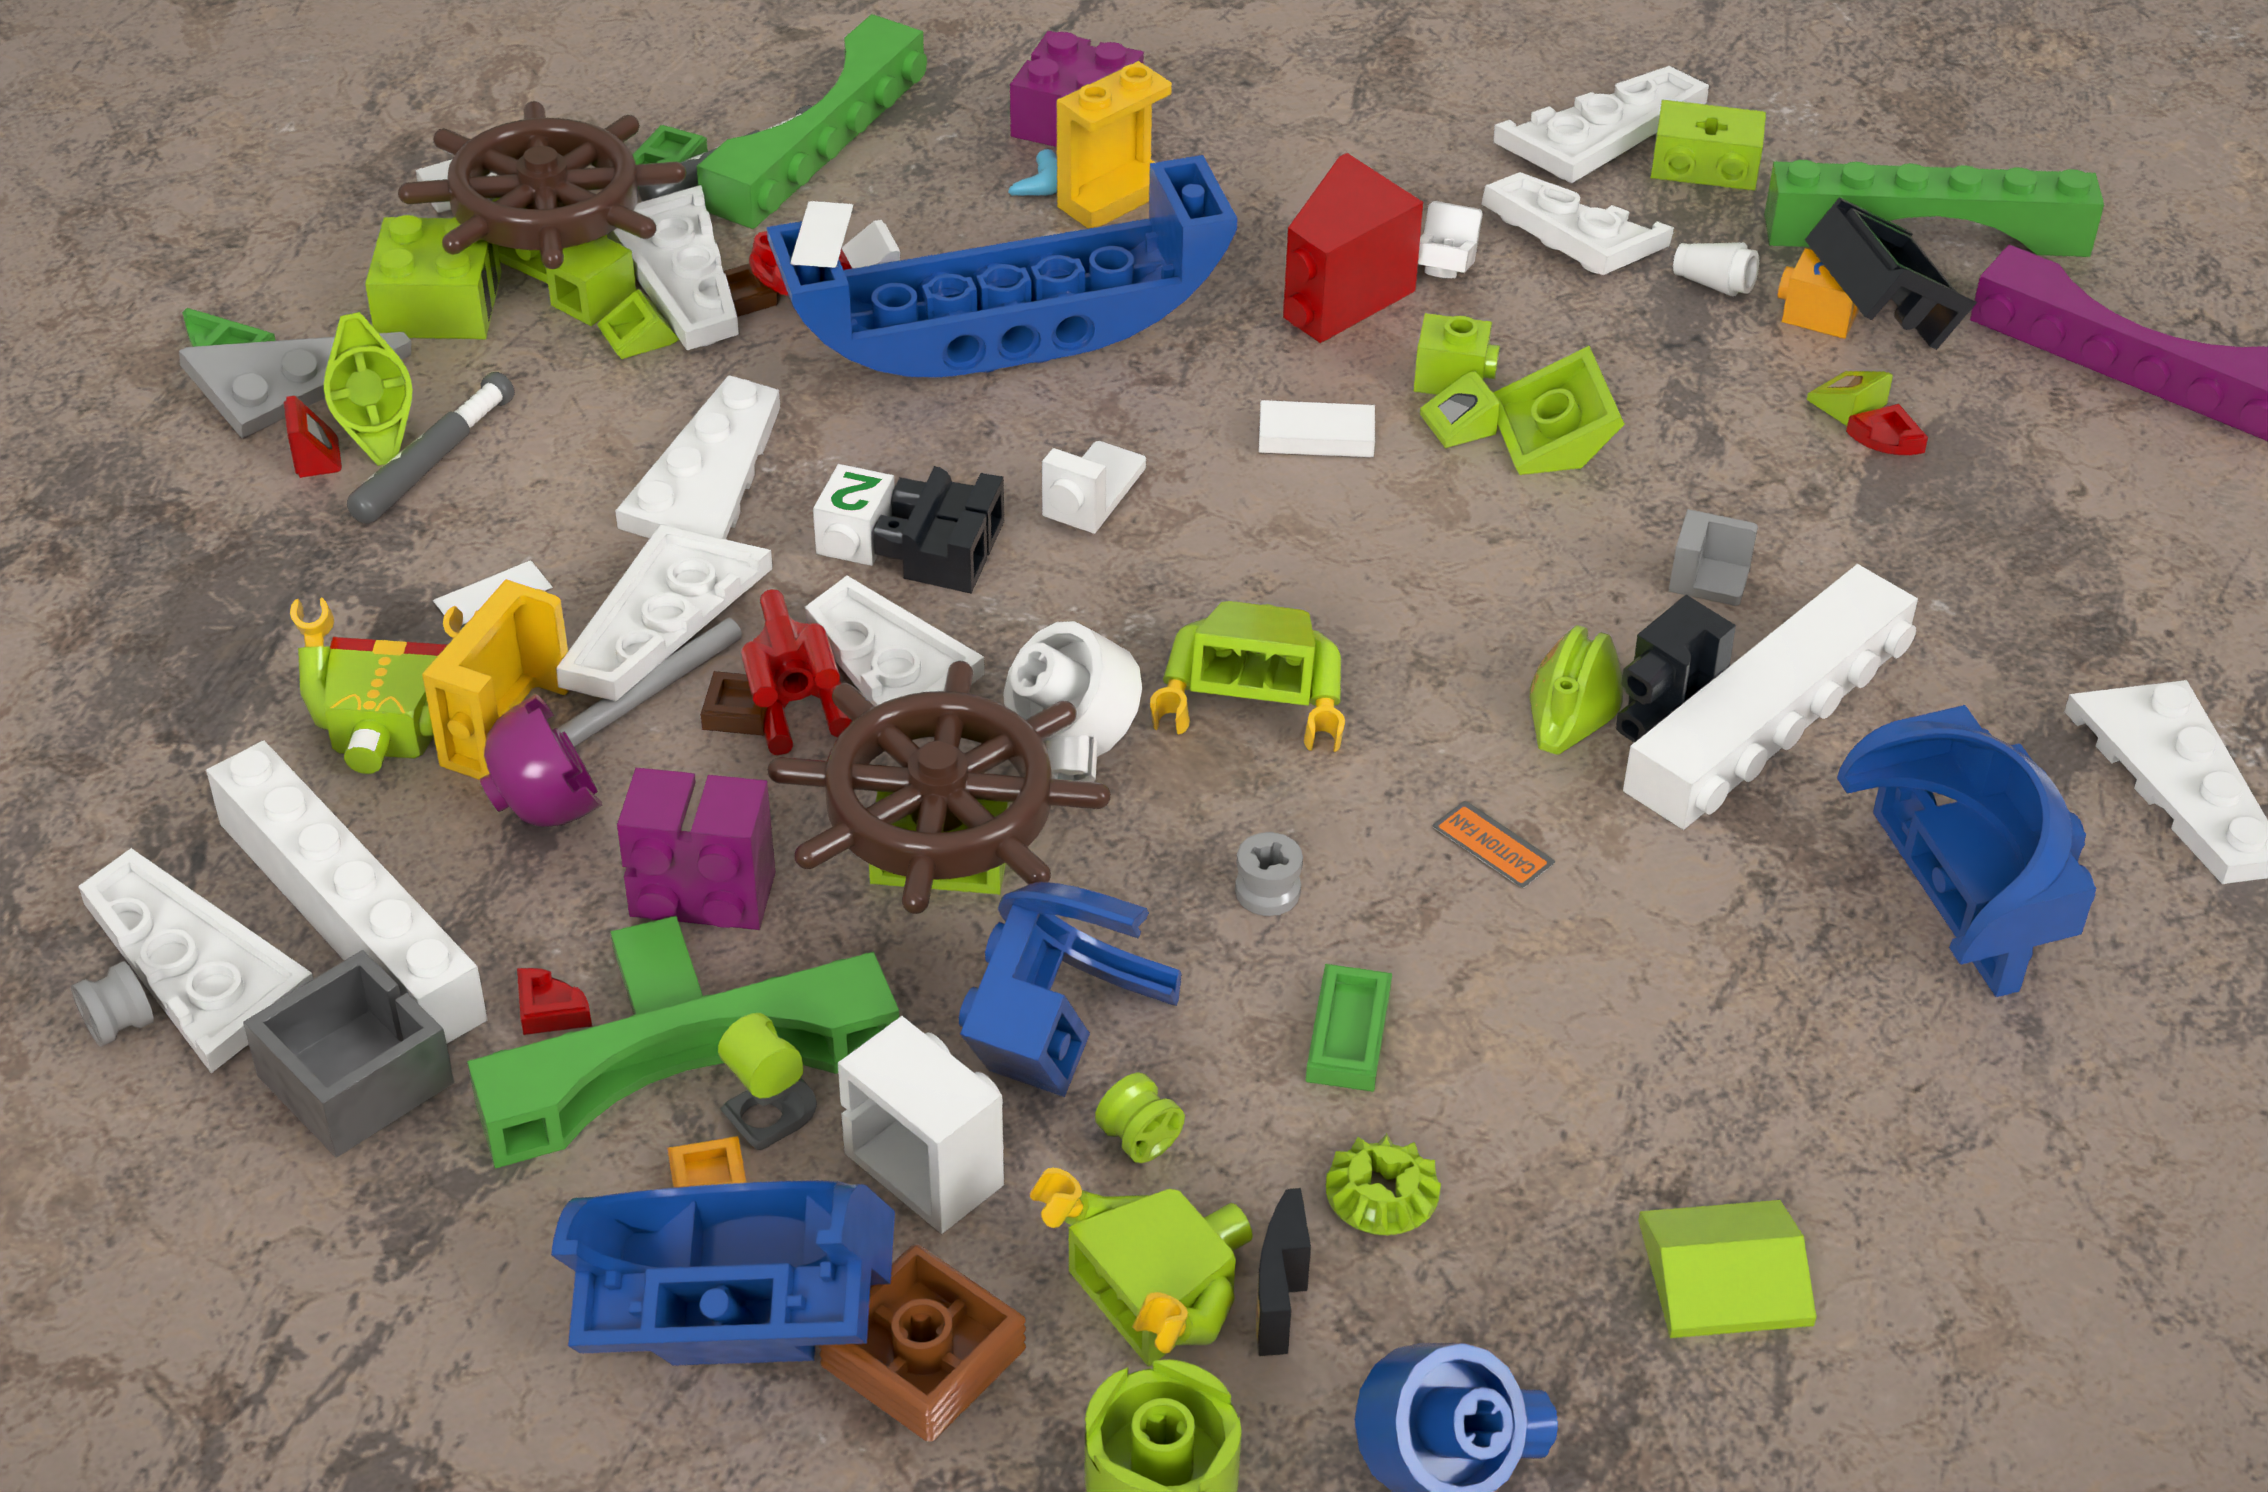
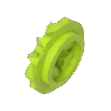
[1326,1133,1441,1235]

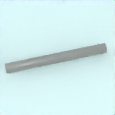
[557,618,742,747]

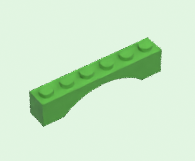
[697,14,927,229]
[1764,160,2104,257]
[467,952,900,1169]

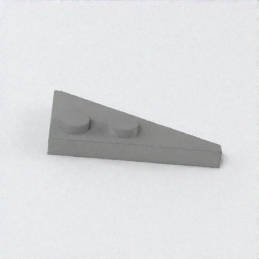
[179,332,412,439]

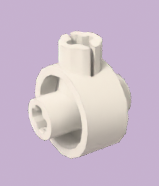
[1003,621,1142,782]

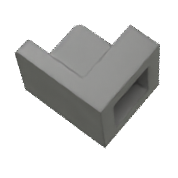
[1668,509,1758,606]

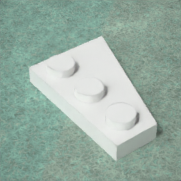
[1482,172,1674,275]

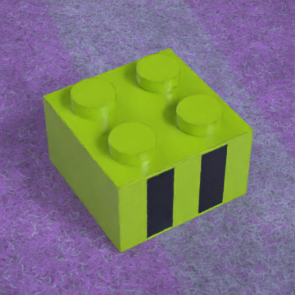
[365,215,502,339]

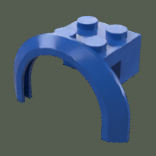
[959,882,1182,1097]

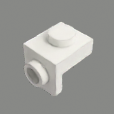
[1418,201,1483,278]

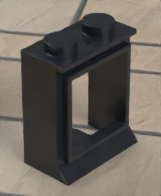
[1805,197,1977,350]

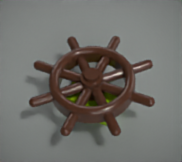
[398,101,686,284]
[767,661,1111,914]

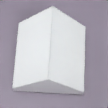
[842,220,900,269]

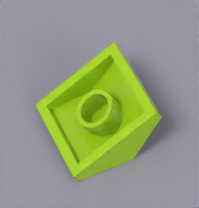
[1493,346,1625,475]
[1638,1200,1817,1338]

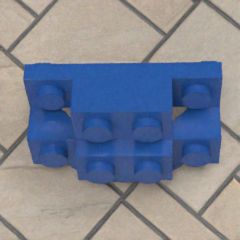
[1837,705,2096,997]
[551,1180,895,1366]

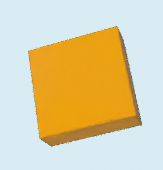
[667,1136,747,1188]

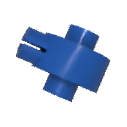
[1354,1343,1558,1492]

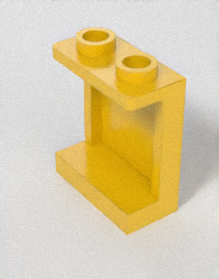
[1057,61,1172,229]
[422,579,569,780]

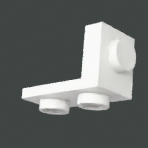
[1042,441,1146,534]

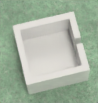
[838,1016,1004,1234]

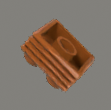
[819,1244,1026,1442]

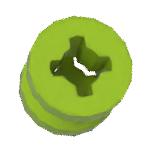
[1095,1072,1185,1163]

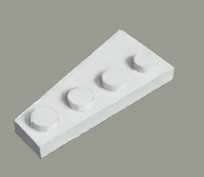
[1494,66,1709,183]
[607,185,739,350]
[616,375,780,540]
[556,524,772,701]
[2064,680,2268,884]
[79,848,313,1073]

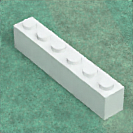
[1623,564,1918,830]
[206,740,487,1044]

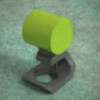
[718,1013,817,1150]

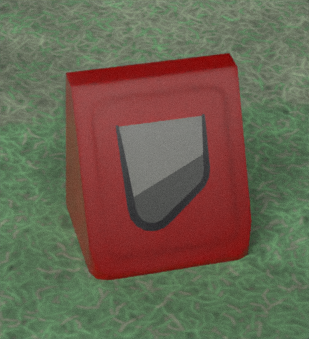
[284,395,342,478]

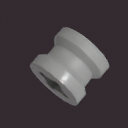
[1235,832,1303,916]
[71,961,154,1047]

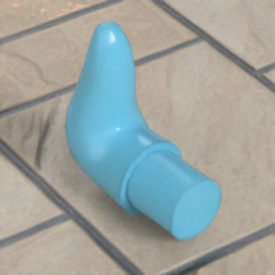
[1008,149,1057,196]

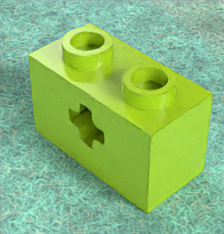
[1651,99,1766,191]

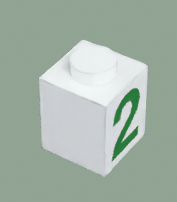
[813,464,895,566]

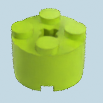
[1084,1359,1242,1492]

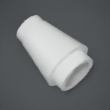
[1673,243,1759,297]

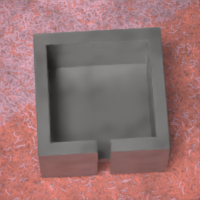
[243,950,454,1158]

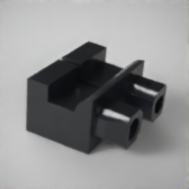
[874,466,1004,594]
[1616,594,1736,743]

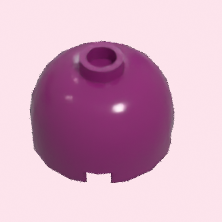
[480,694,602,827]

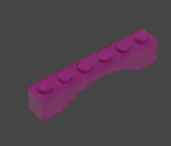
[1970,244,2268,441]

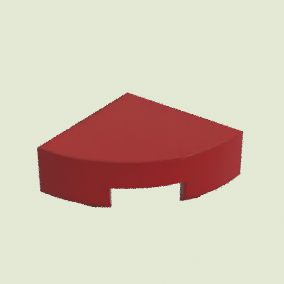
[1846,404,1928,455]
[517,968,592,1035]

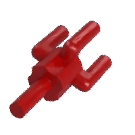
[741,589,853,756]

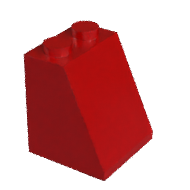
[1283,153,1423,343]

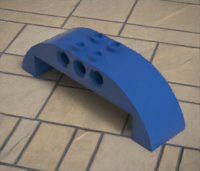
[767,155,1238,378]

